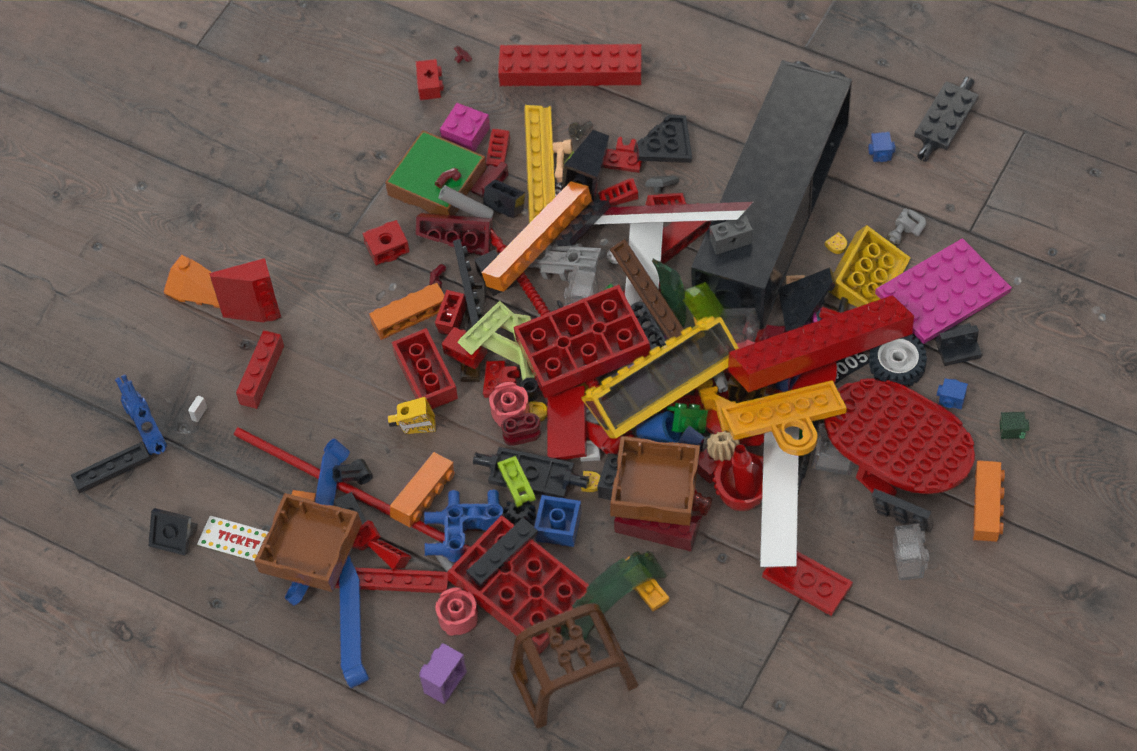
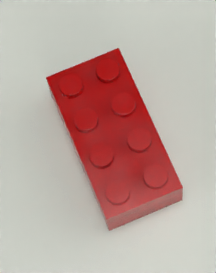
[391,328,458,409]

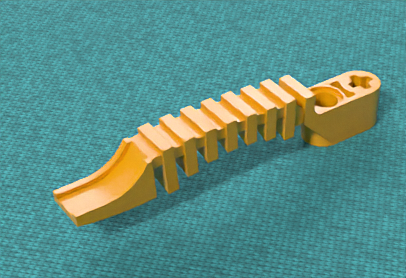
[689,317,736,433]

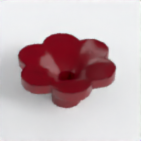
[454,46,472,63]

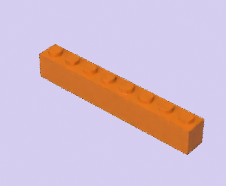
[482,182,592,292]

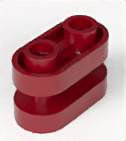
[501,413,541,446]

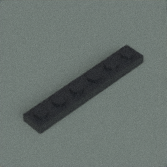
[453,239,482,327]

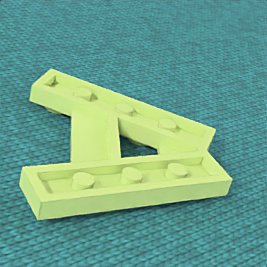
[458,301,535,380]

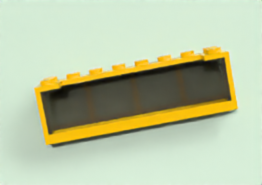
[582,316,739,438]

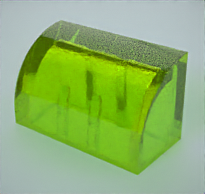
[684,282,724,321]

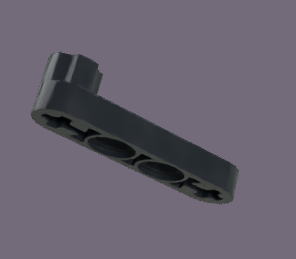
[631,302,673,365]

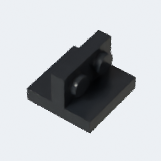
[934,323,982,367]
[148,508,198,555]

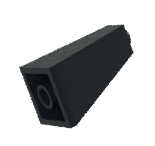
[561,130,609,204]

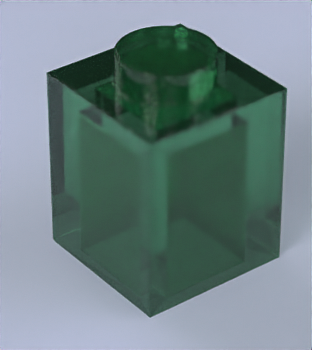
[999,412,1029,439]

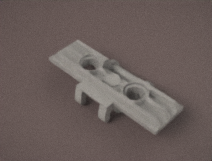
[528,241,602,281]

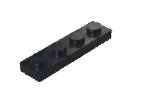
[555,199,611,246]
[71,442,151,493]
[466,518,538,587]

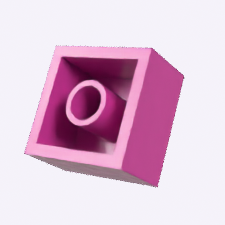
[440,103,490,152]

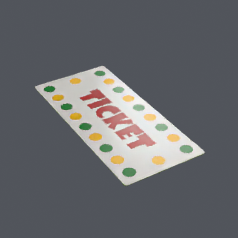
[197,516,268,561]

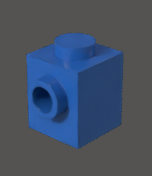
[868,132,895,162]
[937,378,968,410]

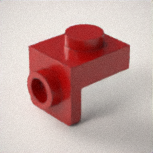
[352,520,381,551]

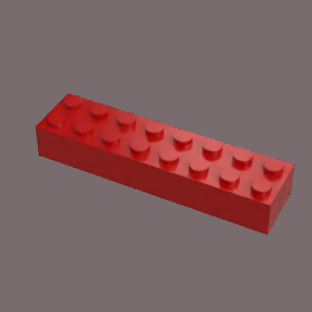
[498,44,642,86]

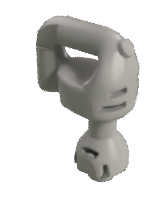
[887,208,926,245]

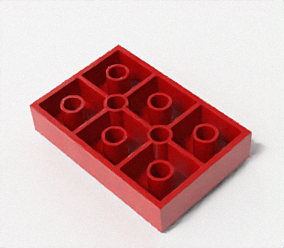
[513,285,650,398]
[448,515,593,655]

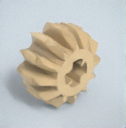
[707,430,740,462]

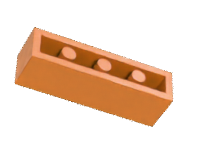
[369,283,444,340]
[390,452,455,527]
[973,460,1005,542]

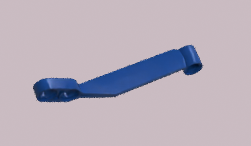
[285,438,350,605]
[339,555,369,689]

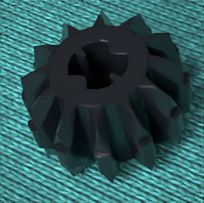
[503,499,536,525]

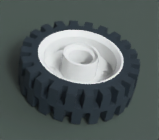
[869,335,927,387]

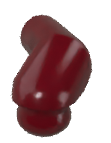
[435,168,462,188]
[429,264,446,289]

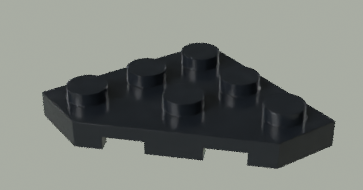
[636,114,692,163]
[778,267,835,332]

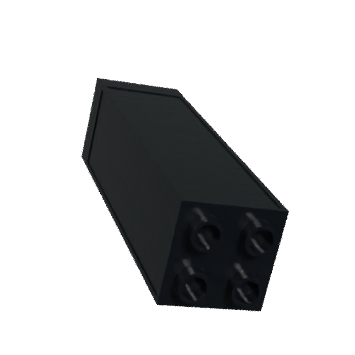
[691,60,852,330]

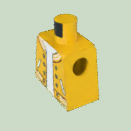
[388,397,436,434]

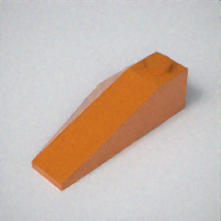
[164,255,220,308]

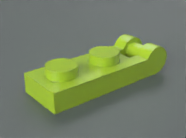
[497,456,536,507]

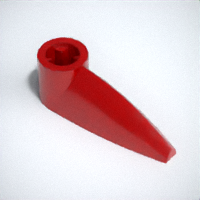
[586,421,621,455]

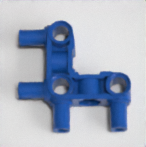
[115,375,167,455]
[424,490,503,562]

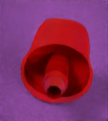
[713,445,764,511]

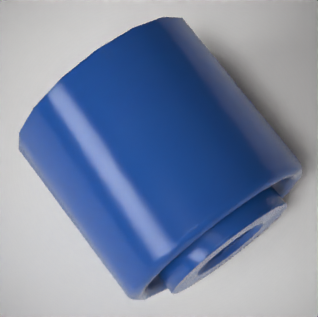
[636,411,682,443]

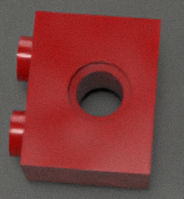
[362,220,410,265]

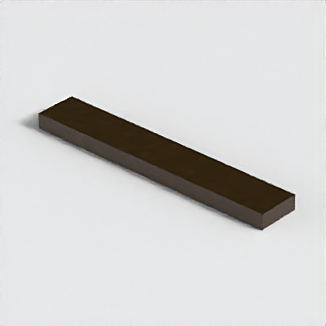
[460,283,487,382]

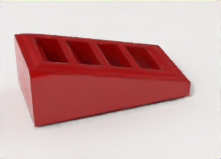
[486,129,510,167]
[598,178,638,206]
[645,193,686,206]
[367,540,411,569]

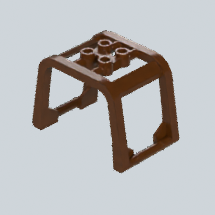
[510,603,639,728]

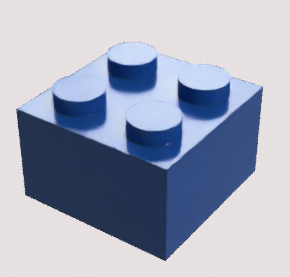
[534,495,582,547]

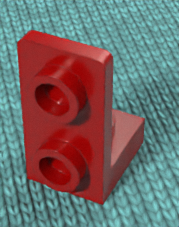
[856,466,897,496]

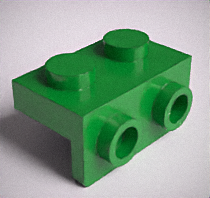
[667,403,708,433]

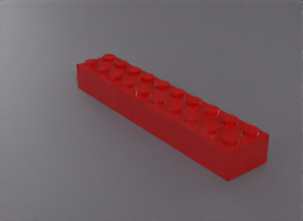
[728,295,914,392]

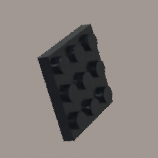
[871,489,934,533]

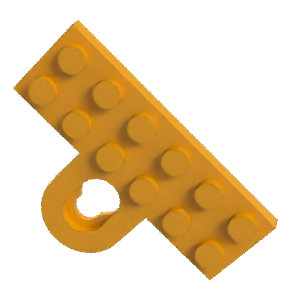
[721,380,846,456]

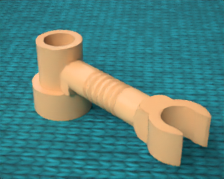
[553,139,573,183]

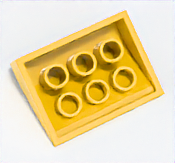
[829,225,911,307]

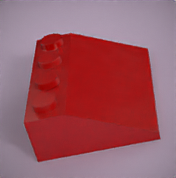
[209,258,281,323]

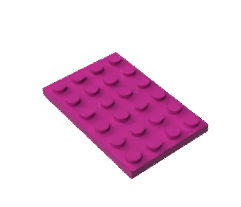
[875,238,1012,344]

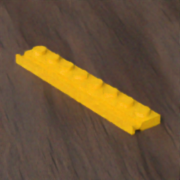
[524,105,555,224]

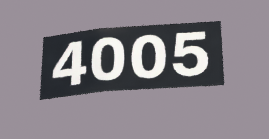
[835,352,869,384]

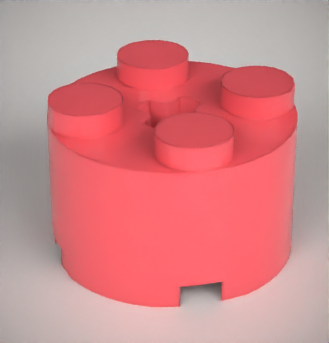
[489,382,529,427]
[435,588,478,636]

